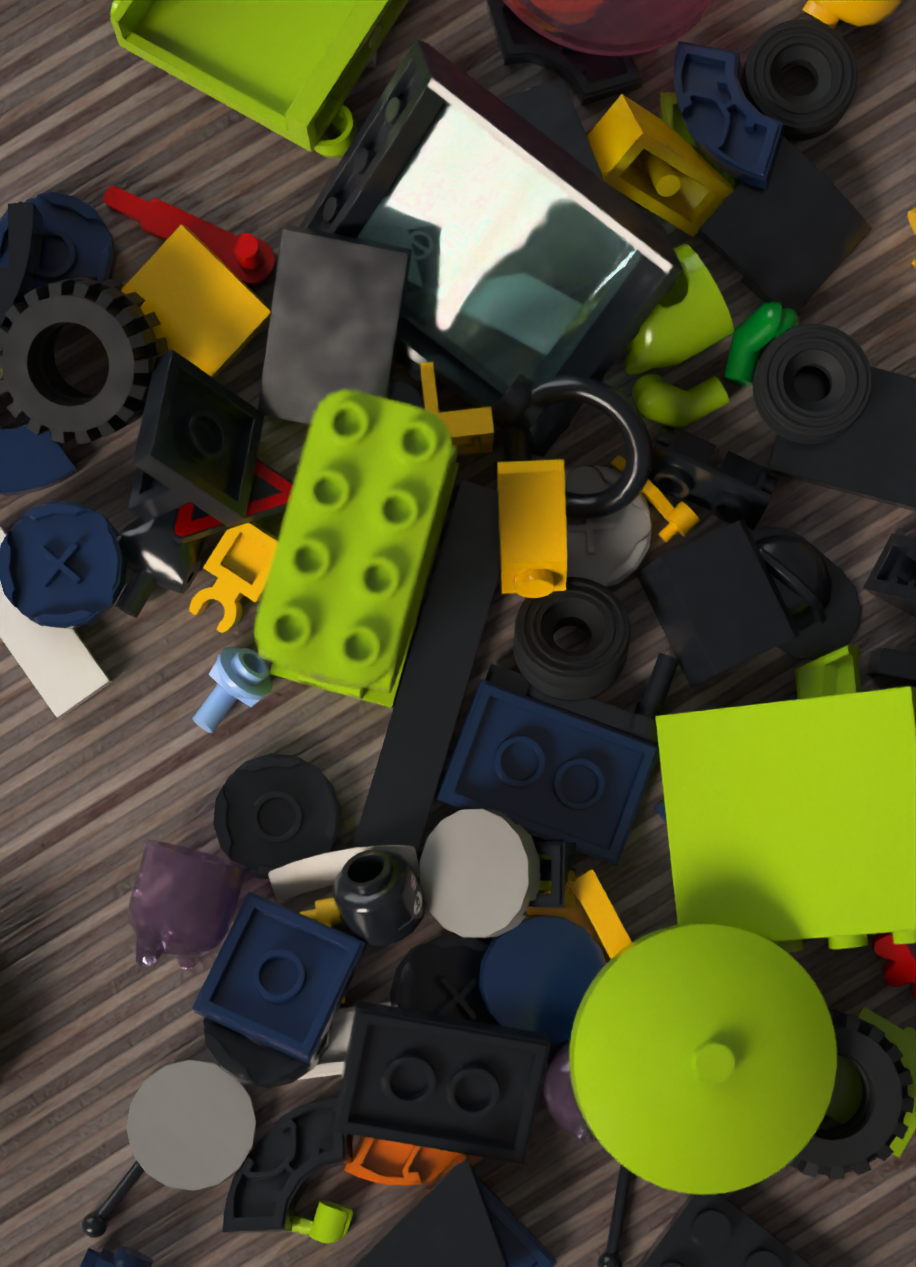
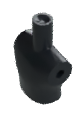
[115,509,207,618]

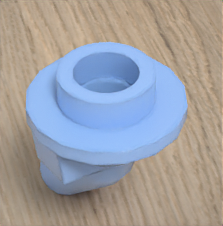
[192,646,272,734]

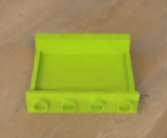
[110,0,409,152]
[655,687,916,953]

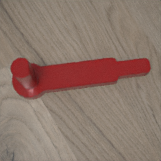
[103,186,276,287]

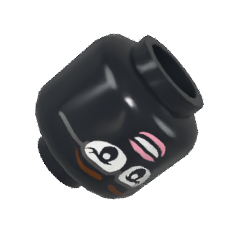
[333,850,426,946]

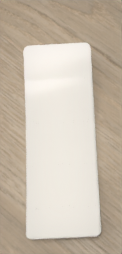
[268,845,420,902]

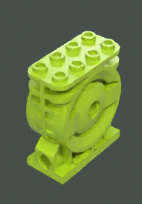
[255,390,460,709]

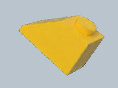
[586,94,734,237]
[497,459,567,598]

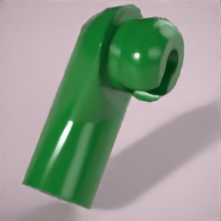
[723,302,799,386]

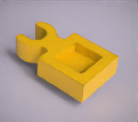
[189,521,279,634]

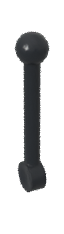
[82,1160,144,1238]
[597,1163,632,1267]

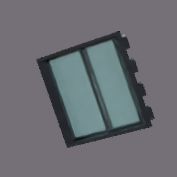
[300,39,683,457]

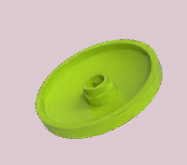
[569,922,837,1194]

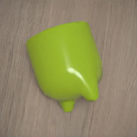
[622,244,734,375]

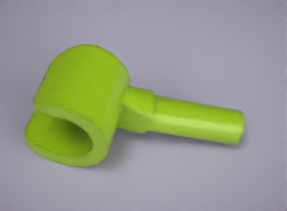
[288,1200,353,1244]

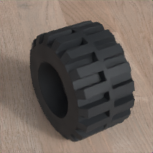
[0,276,168,444]
[787,1009,914,1180]

